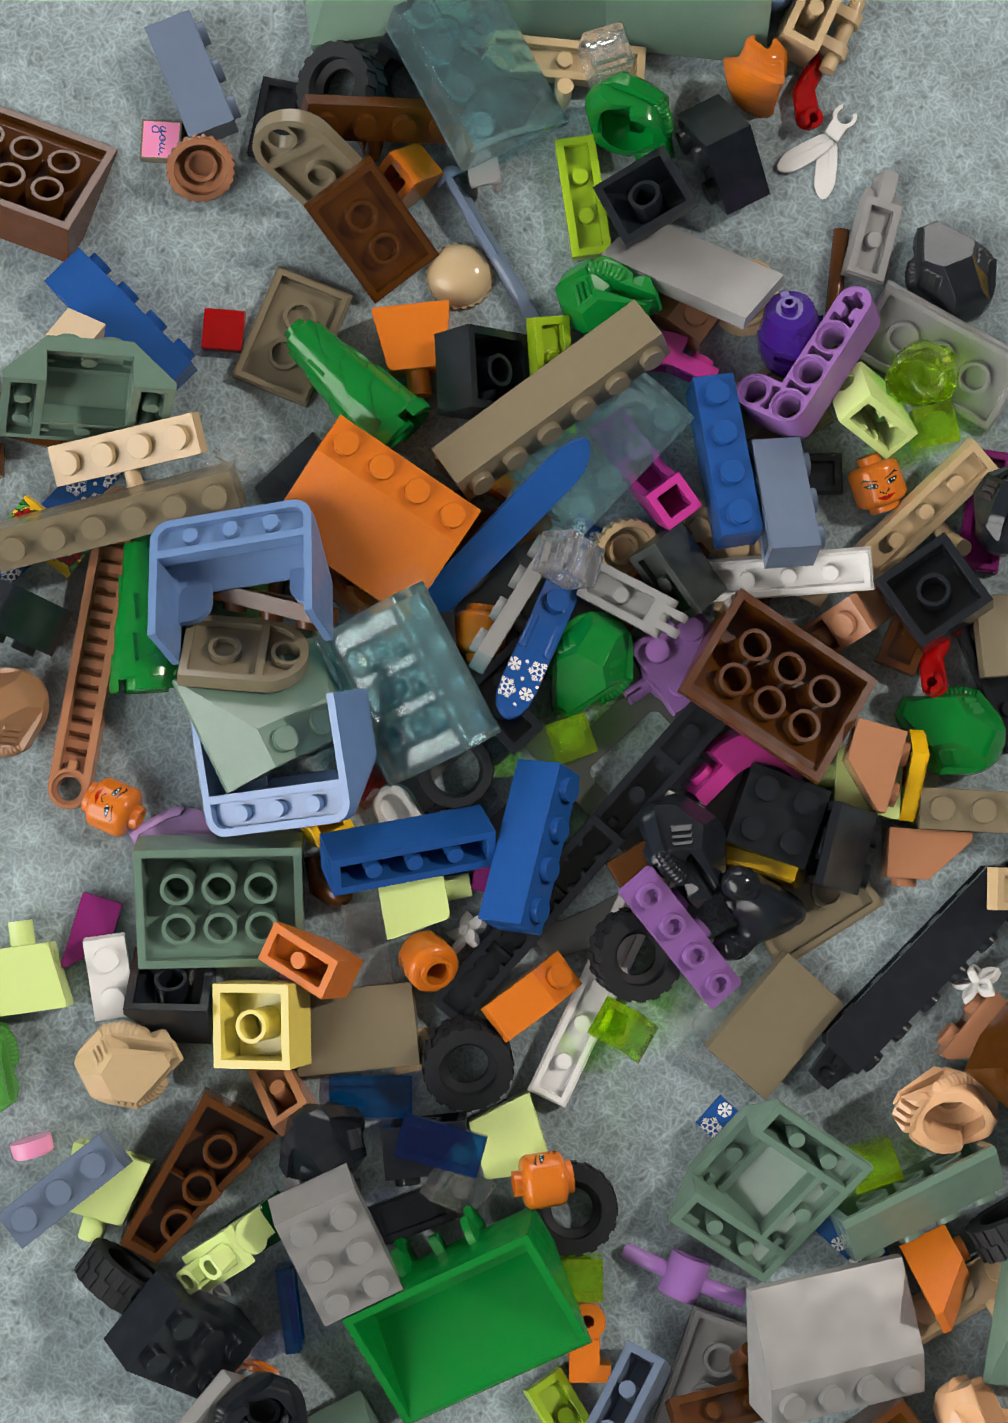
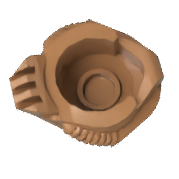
[0,667,49,758]

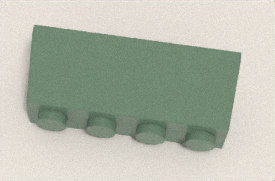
[829,1140,1005,1261]

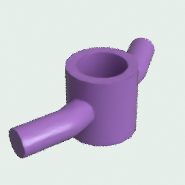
[622,1243,746,1307]

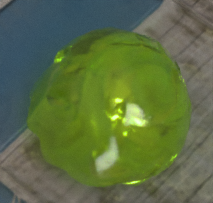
[885,340,959,407]

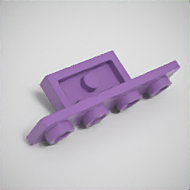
[619,865,741,1009]

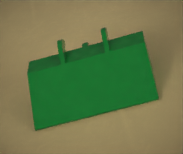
[342,1205,592,1423]

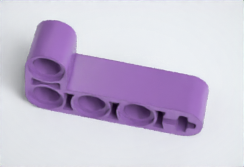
[736,286,881,439]

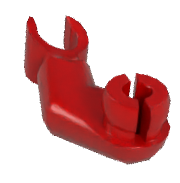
[792,51,823,131]
[919,628,964,697]

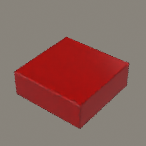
[201,308,246,354]

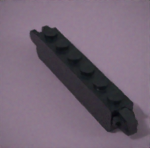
[808,861,1008,1090]

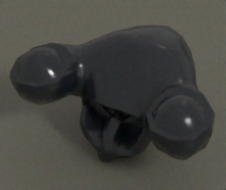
[713,866,807,961]

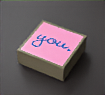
[139,119,184,163]

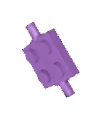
[623,613,711,717]

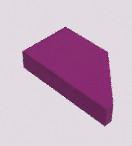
[60,892,124,967]

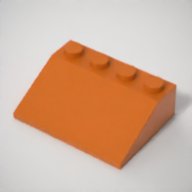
[284,414,481,620]

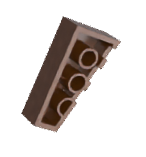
[119,1086,278,1264]

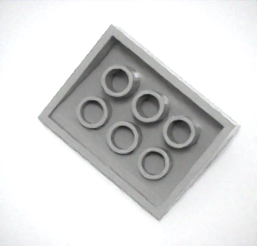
[746,1253,925,1423]

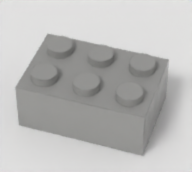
[268,1163,403,1326]

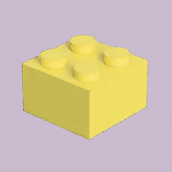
[212,979,312,1070]

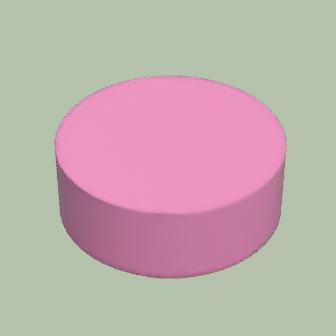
[10,1132,54,1161]

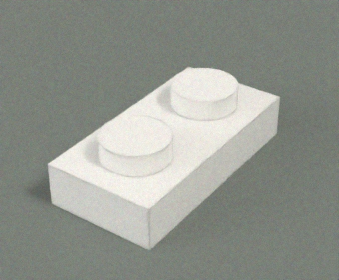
[83,932,131,1022]

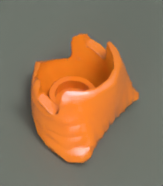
[723,35,789,118]

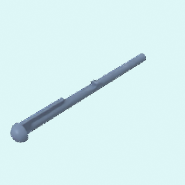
[437,166,603,431]

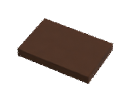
[303,155,439,304]

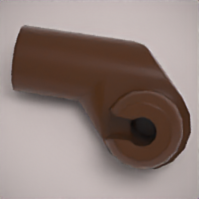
[304,855,353,908]

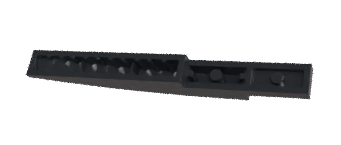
[431,701,726,1019]

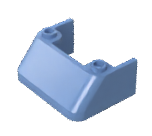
[147,499,333,665]
[190,688,376,837]

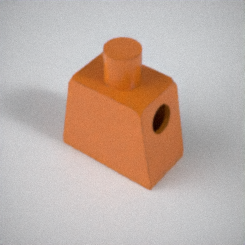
[372,300,450,399]

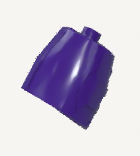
[757,289,823,379]

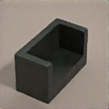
[628,522,727,626]

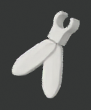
[777,104,857,200]

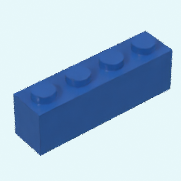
[44,247,198,390]
[686,372,764,550]
[478,759,580,936]
[319,804,496,896]

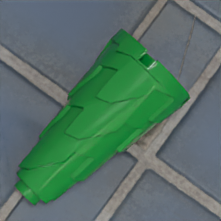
[284,318,432,448]
[109,534,184,694]

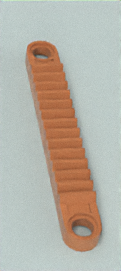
[48,486,131,809]

